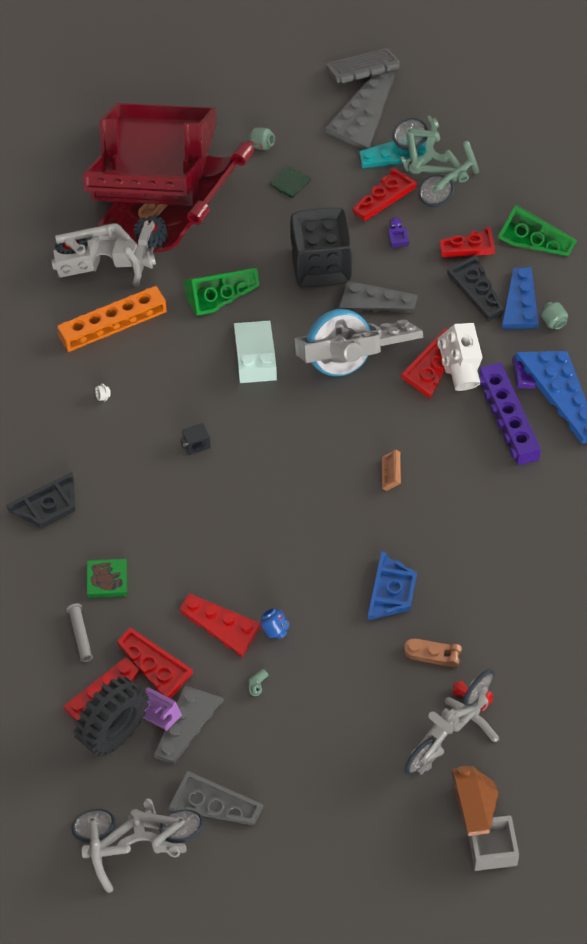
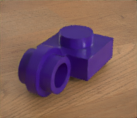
[388,217,409,248]

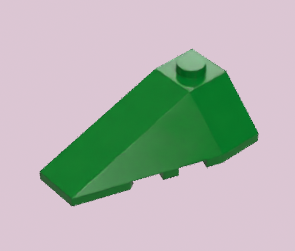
[498,205,577,256]
[183,268,260,316]

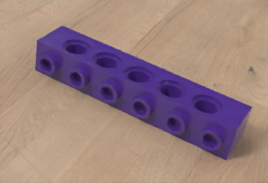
[479,362,541,465]

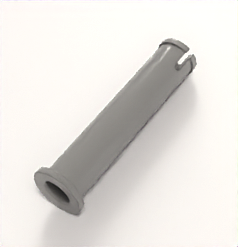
[66,604,93,662]

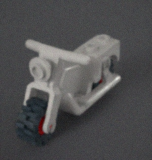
[52,216,168,287]

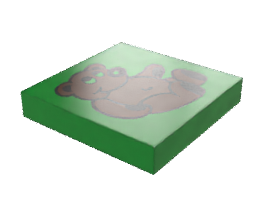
[87,559,127,598]

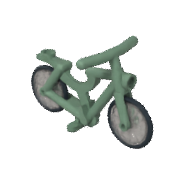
[393,115,479,207]

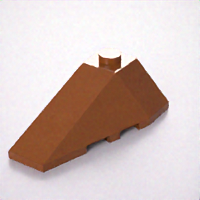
[452,766,499,836]

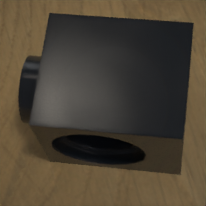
[180,423,211,455]

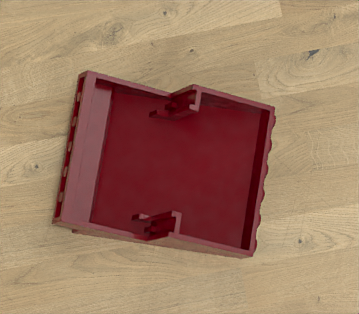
[83,103,217,206]

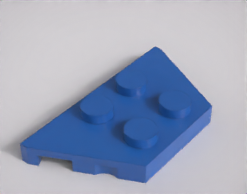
[368,551,417,620]

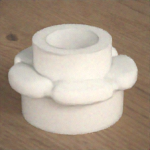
[95,383,110,402]

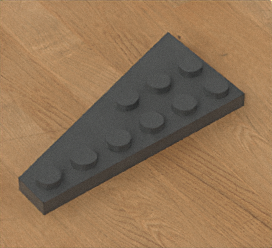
[326,70,394,150]

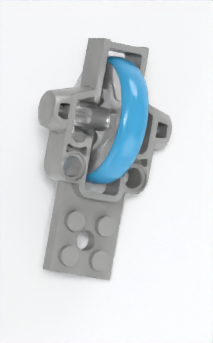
[295,309,423,376]

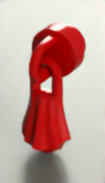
[452,681,494,711]

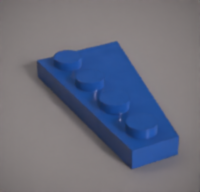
[502,267,539,329]

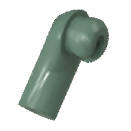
[248,669,268,696]

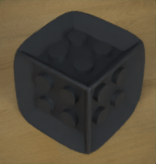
[290,207,352,287]

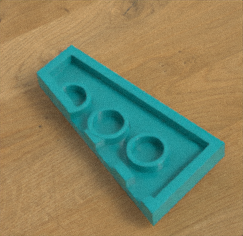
[359,137,427,168]

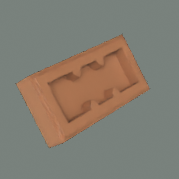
[382,449,401,491]

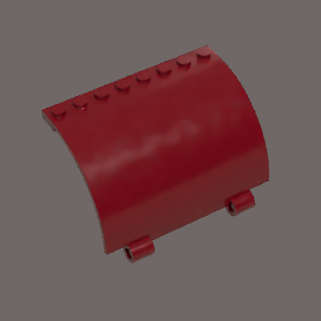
[97,140,254,253]

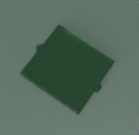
[270,165,311,198]

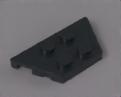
[6,472,75,528]

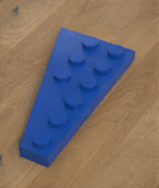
[515,351,587,444]

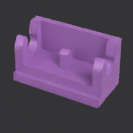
[143,687,182,731]

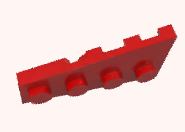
[117,627,193,699]
[64,657,140,721]

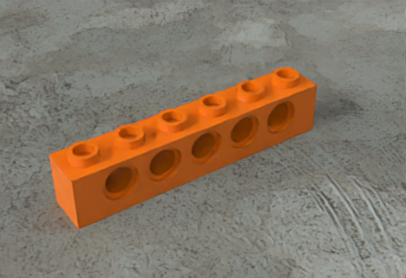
[57,286,167,352]

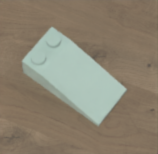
[234,321,277,383]

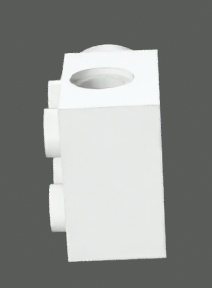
[437,323,482,391]

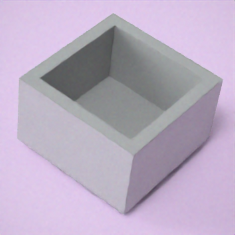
[468,815,519,871]

